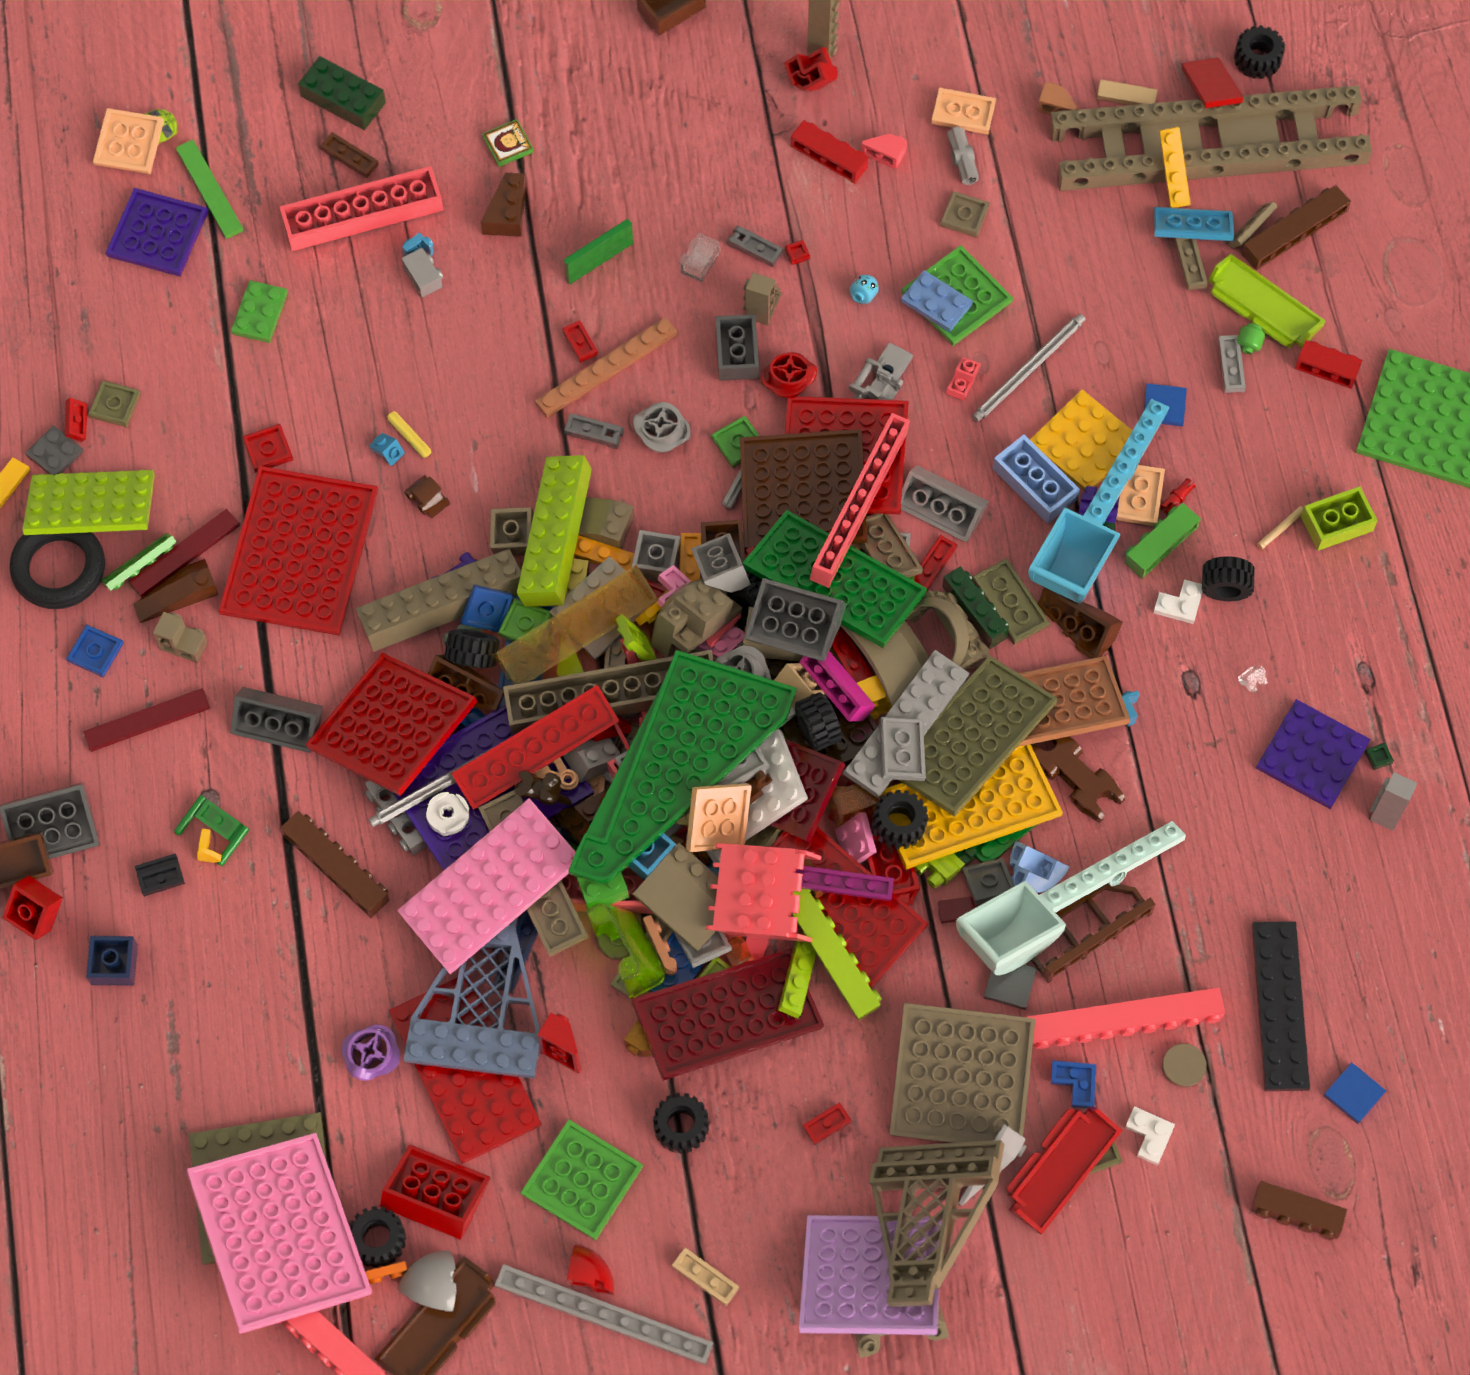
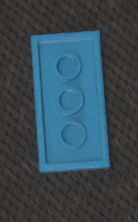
[1153,207,1234,241]

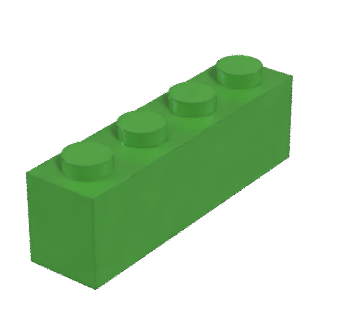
[1124,503,1201,579]

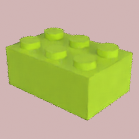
[1300,486,1378,551]

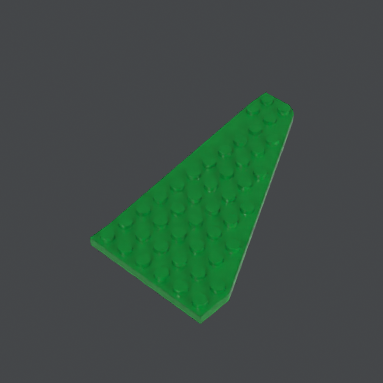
[568,650,797,883]

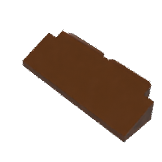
[374,1256,496,1375]

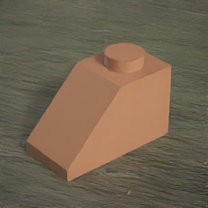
[1037,82,1077,115]

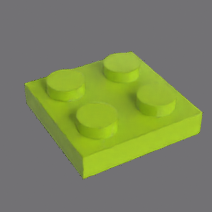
[616,614,657,661]

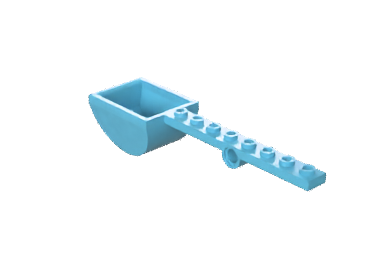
[1028,399,1169,604]

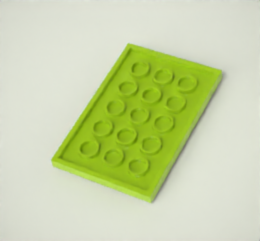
[23,470,155,535]

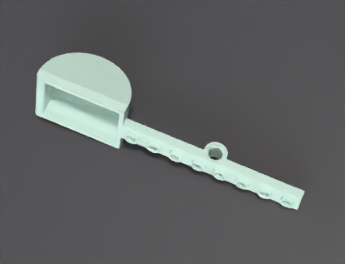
[956,821,1186,975]

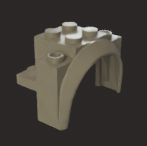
[651,578,743,658]

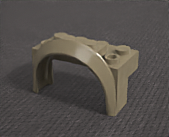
[906,591,990,671]

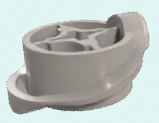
[633,402,691,453]
[714,646,772,680]

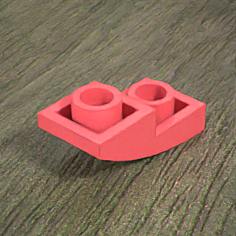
[946,357,981,401]

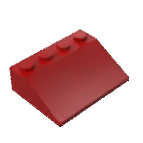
[380,1144,490,1240]

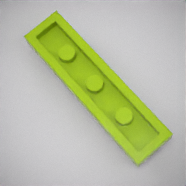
[778,941,816,1019]

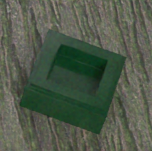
[1365,743,1394,770]

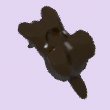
[515,771,572,806]

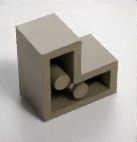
[153,612,208,663]

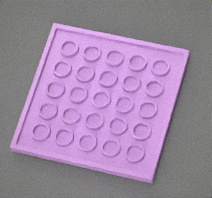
[799,1215,942,1335]

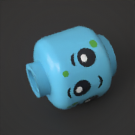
[849,275,879,304]

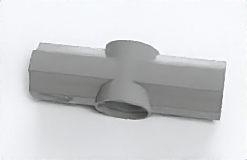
[947,127,979,185]

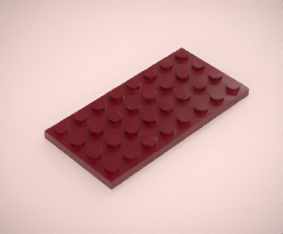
[631,948,824,1081]

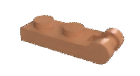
[643,915,677,976]

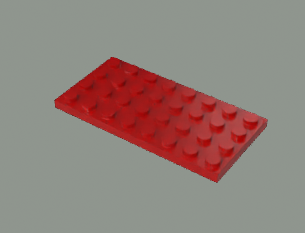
[770,827,929,989]
[389,975,542,1164]

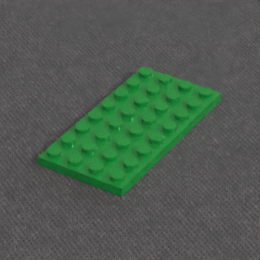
[742,510,927,648]

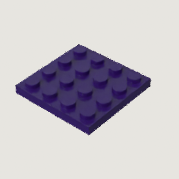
[106,188,208,277]
[1256,699,1371,809]

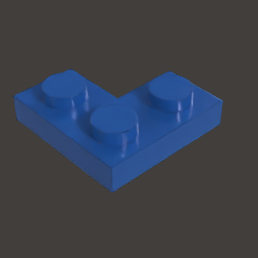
[1051,1061,1096,1109]

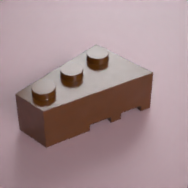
[481,173,526,237]

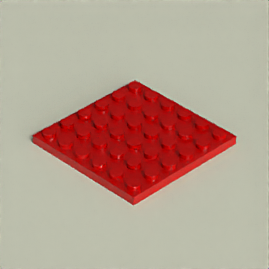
[785,396,909,515]
[305,652,478,796]

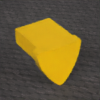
[197,829,222,863]

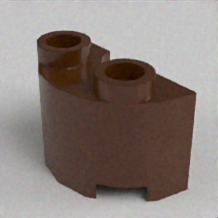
[404,475,450,519]

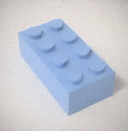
[993,435,1080,524]

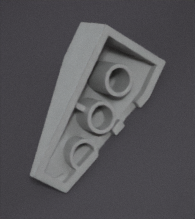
[958,1125,1027,1206]

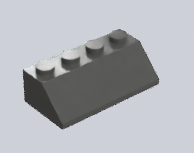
[230,687,323,753]

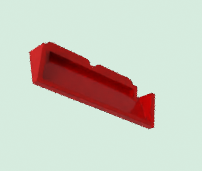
[1007,1107,1123,1235]

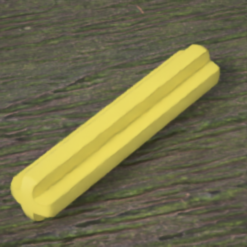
[387,411,431,458]

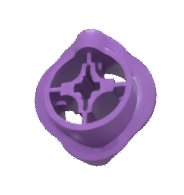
[342,1025,400,1081]

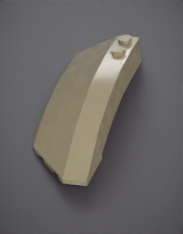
[840,621,929,707]

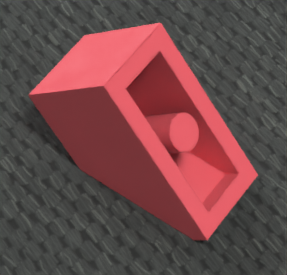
[862,134,907,169]

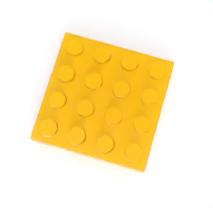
[1030,390,1133,492]

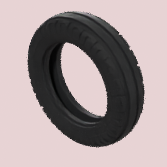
[10,532,105,609]

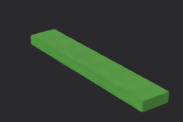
[176,140,244,239]

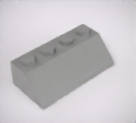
[901,465,989,543]

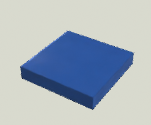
[1144,383,1187,426]
[460,584,513,632]
[66,624,124,678]
[1324,1063,1386,1124]

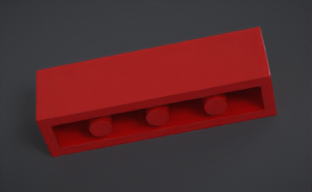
[790,120,869,184]

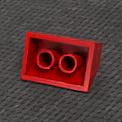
[537,1013,581,1074]

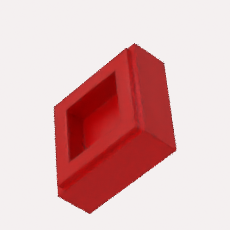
[785,240,810,265]

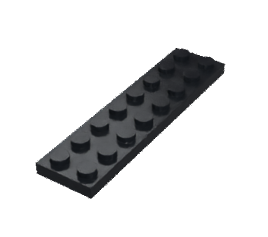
[1252,921,1310,1091]

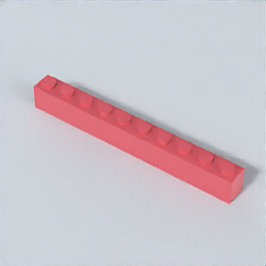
[810,413,910,588]
[1028,987,1225,1049]

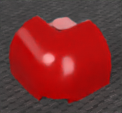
[784,47,838,92]

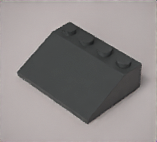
[744,578,847,662]
[0,782,100,859]

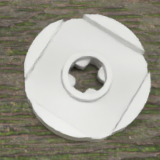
[426,792,469,836]

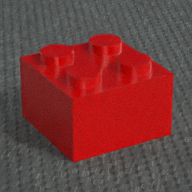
[2,876,63,940]

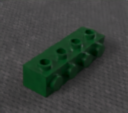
[942,566,1009,649]

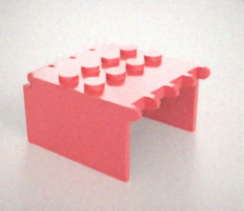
[706,843,821,942]

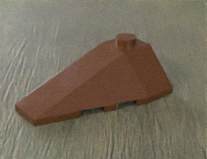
[428,654,504,710]

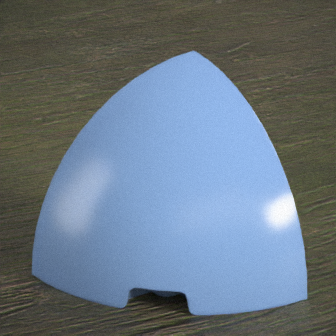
[1009,841,1070,893]

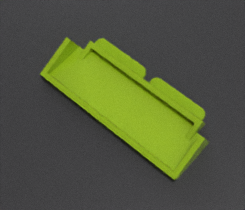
[1208,254,1326,349]

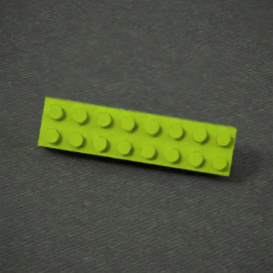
[517,455,592,607]

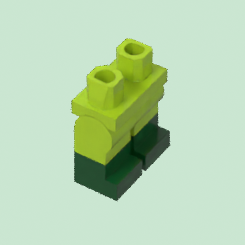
[914,847,978,889]

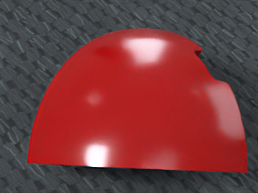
[567,1244,614,1295]

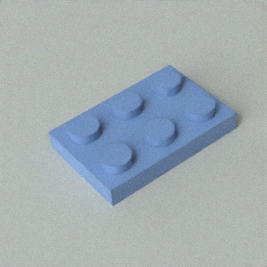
[901,270,973,333]

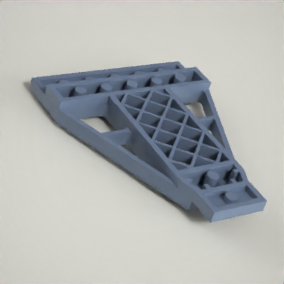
[404,917,540,1079]

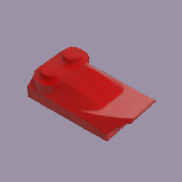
[867,835,920,906]

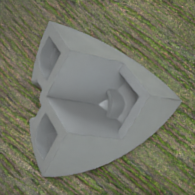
[398,1251,456,1311]

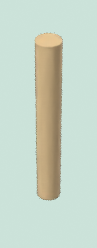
[1257,506,1303,550]

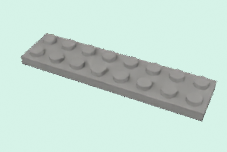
[843,650,970,798]

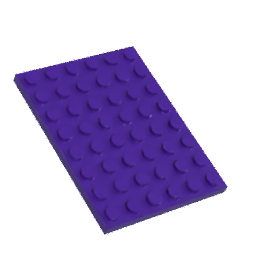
[392,705,594,871]

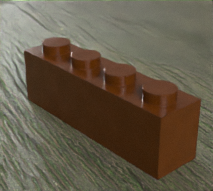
[1251,1181,1347,1240]

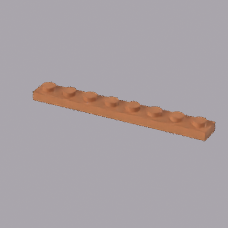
[535,317,677,418]

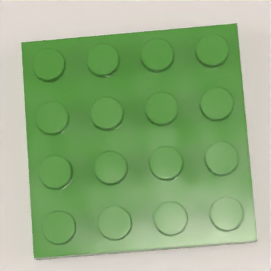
[901,245,1013,346]
[520,1119,643,1241]

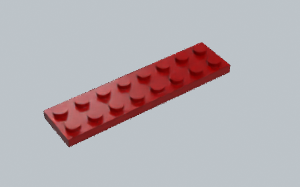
[451,685,619,810]

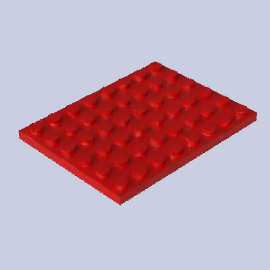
[219,466,378,636]

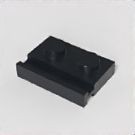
[135,853,185,897]

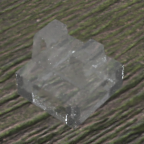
[1237,666,1267,693]

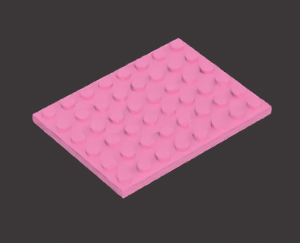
[187,1133,372,1334]

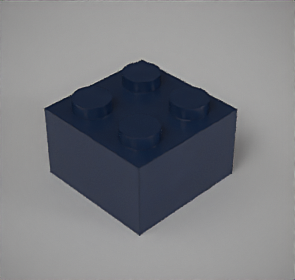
[86,936,138,986]

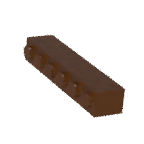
[1241,185,1351,270]
[280,811,389,918]

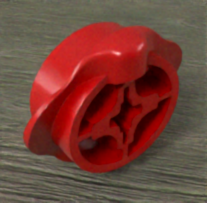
[760,352,817,398]

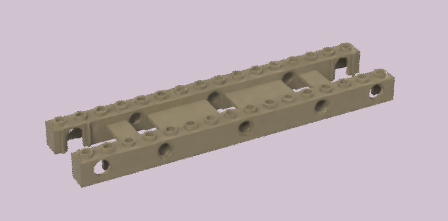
[1049,85,1372,191]

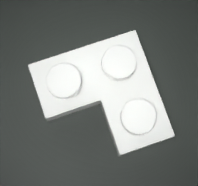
[1154,579,1202,624]
[1125,1106,1175,1166]

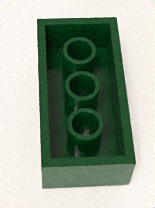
[298,56,386,131]

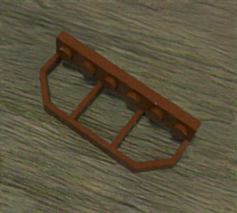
[1031,883,1155,983]

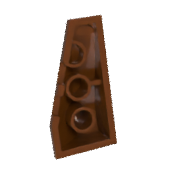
[133,559,219,623]
[1038,587,1123,659]

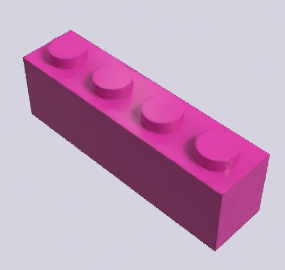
[799,651,875,722]

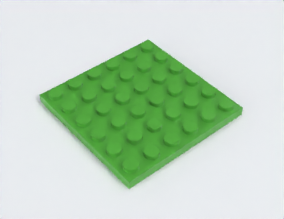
[1356,349,1470,488]

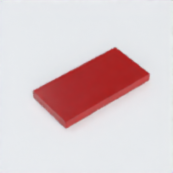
[1182,57,1243,108]

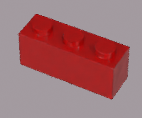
[1295,340,1363,389]

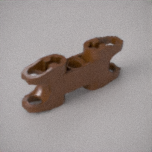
[1031,736,1125,823]

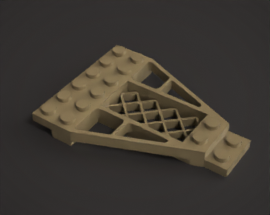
[869,1140,1004,1307]

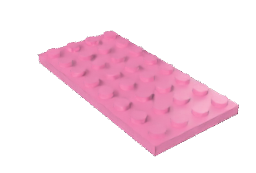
[397,798,575,974]

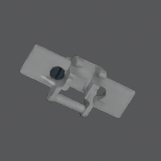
[848,342,914,400]

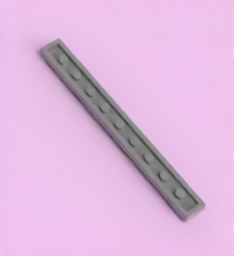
[495,1264,713,1366]

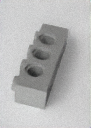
[364,781,427,856]

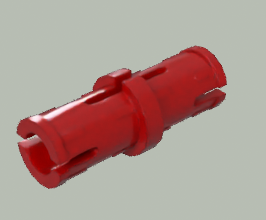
[1160,478,1196,514]

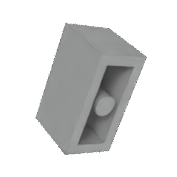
[401,248,443,297]

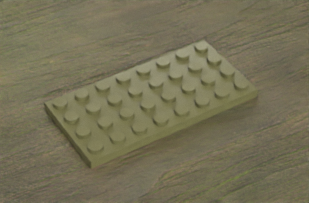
[899,656,1058,817]

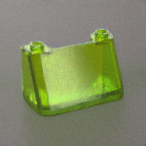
[586,903,665,999]

